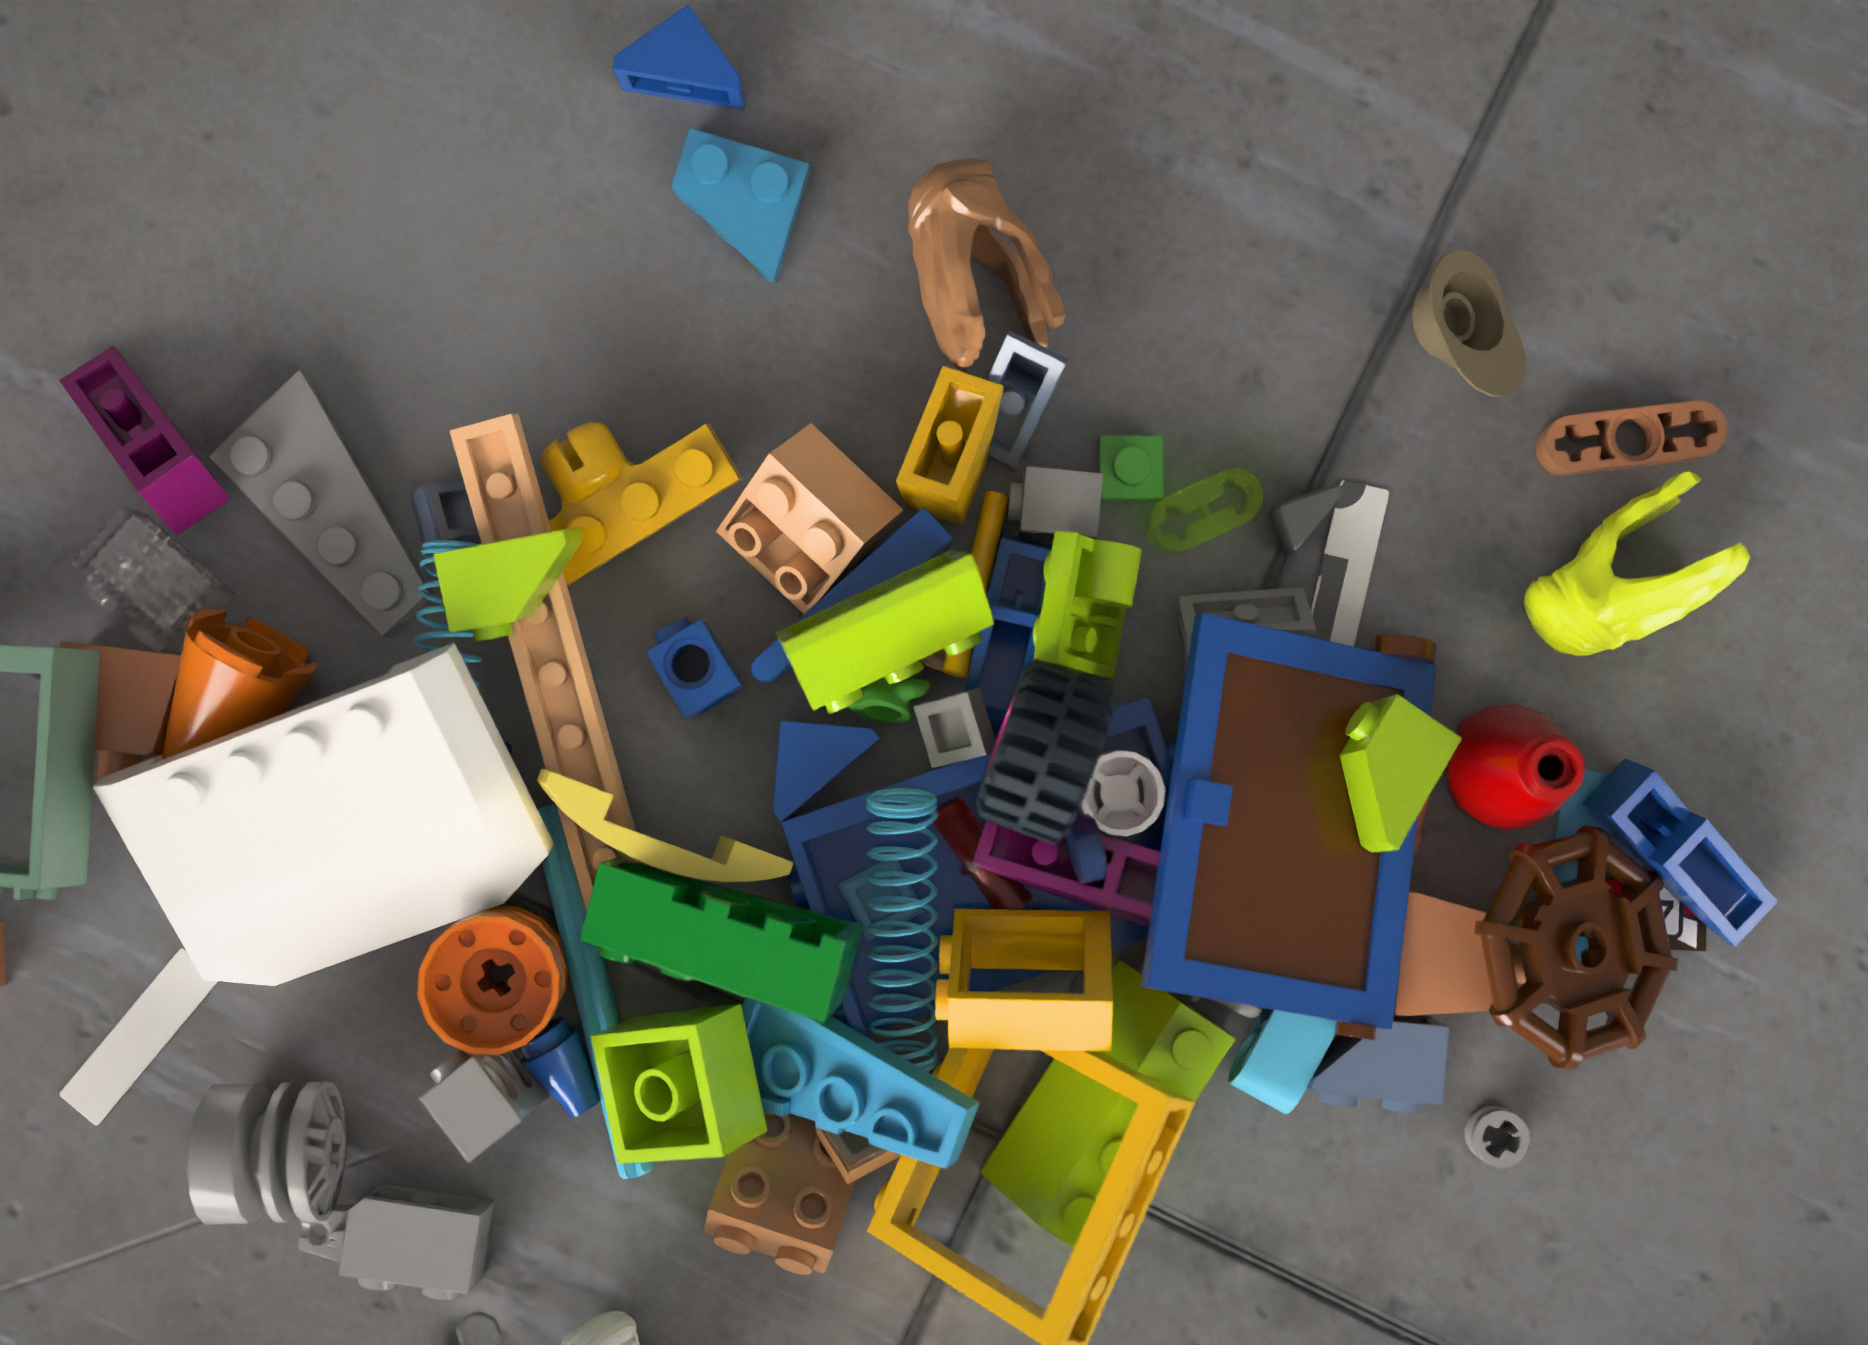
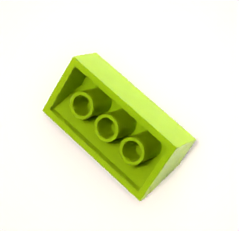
[980,958,1236,1249]

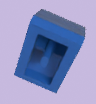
[612,5,746,110]
[773,721,881,822]

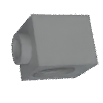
[1007,466,1103,541]

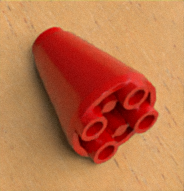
[1445,704,1585,830]

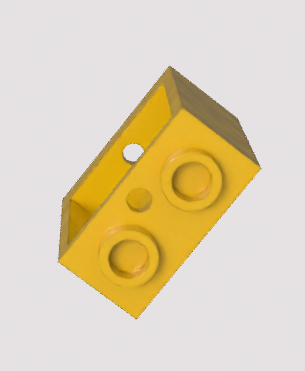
[935,909,1112,1052]

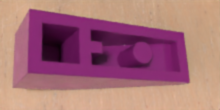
[59,345,231,536]
[973,820,1160,927]

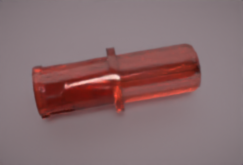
[933,797,1033,910]

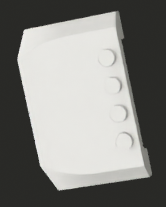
[92,643,554,986]

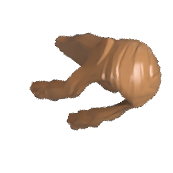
[908,158,1066,373]

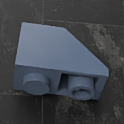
[1307,1015,1450,1113]

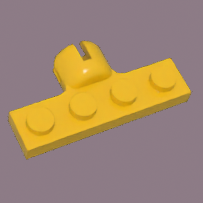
[540,422,743,587]

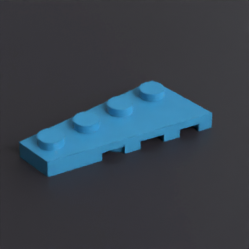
[742,997,980,1169]

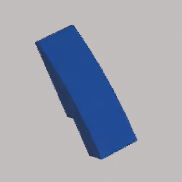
[963,533,1053,736]
[1582,759,1778,947]

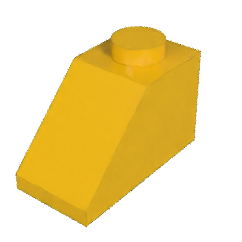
[896,366,1004,526]

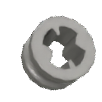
[1464,1104,1531,1168]

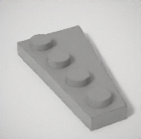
[208,369,435,638]

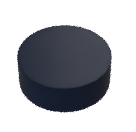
[1066,813,1107,884]

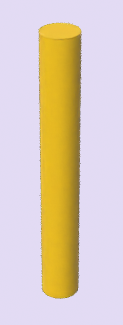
[942,491,1009,678]

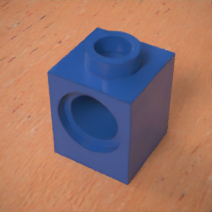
[645,617,747,720]

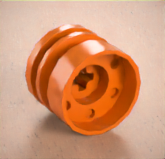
[418,905,569,1055]

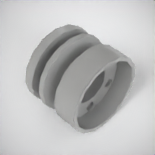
[187,1082,347,1225]

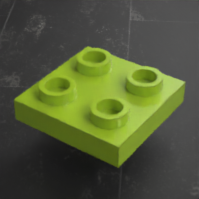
[1033,531,1142,680]

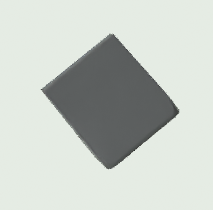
[1268,484,1343,557]

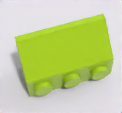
[775,549,994,713]

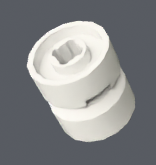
[1078,750,1165,836]

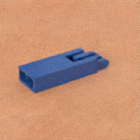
[751,507,952,684]

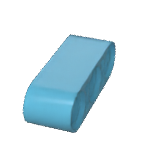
[1227,1008,1336,1114]

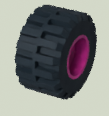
[976,659,1114,845]

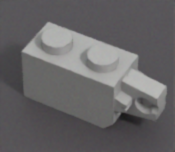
[298,1184,495,1300]

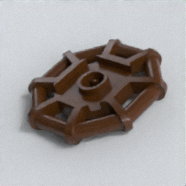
[1474,825,1678,1070]

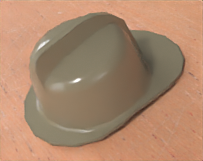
[1411,250,1526,397]

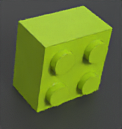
[591,1003,767,1164]

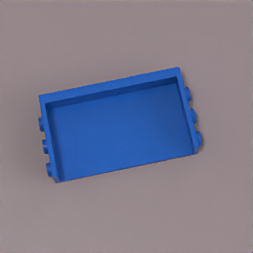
[781,697,1176,1038]

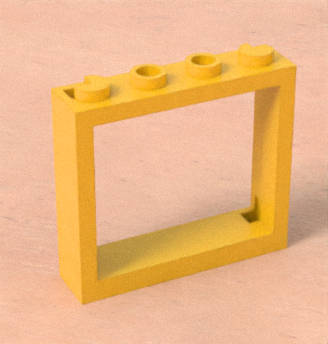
[867,1048,1195,1345]

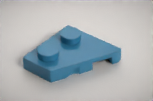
[671,128,811,284]

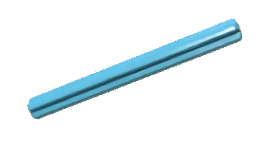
[537,804,654,1179]

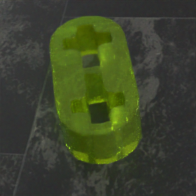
[1146,468,1263,554]

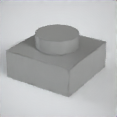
[913,687,996,768]

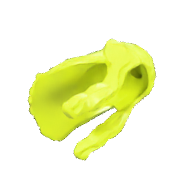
[1524,472,1750,656]

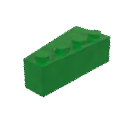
[580,857,864,1023]

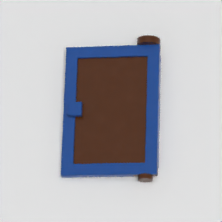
[1141,612,1437,1041]

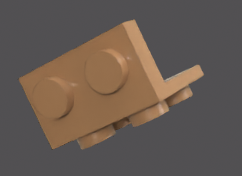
[703,1111,855,1275]

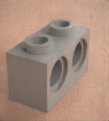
[419,1050,549,1163]

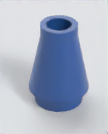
[519,1017,600,1118]

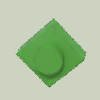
[1098,435,1164,502]

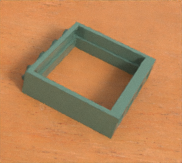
[0,645,101,900]

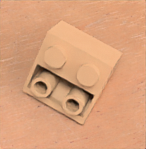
[716,423,903,614]

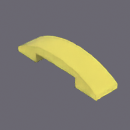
[537,768,794,882]

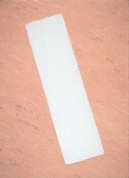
[60,948,218,1126]

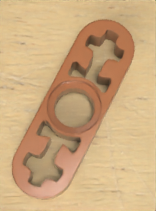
[1535,400,1727,476]

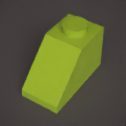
[433,528,583,641]
[1340,694,1462,853]

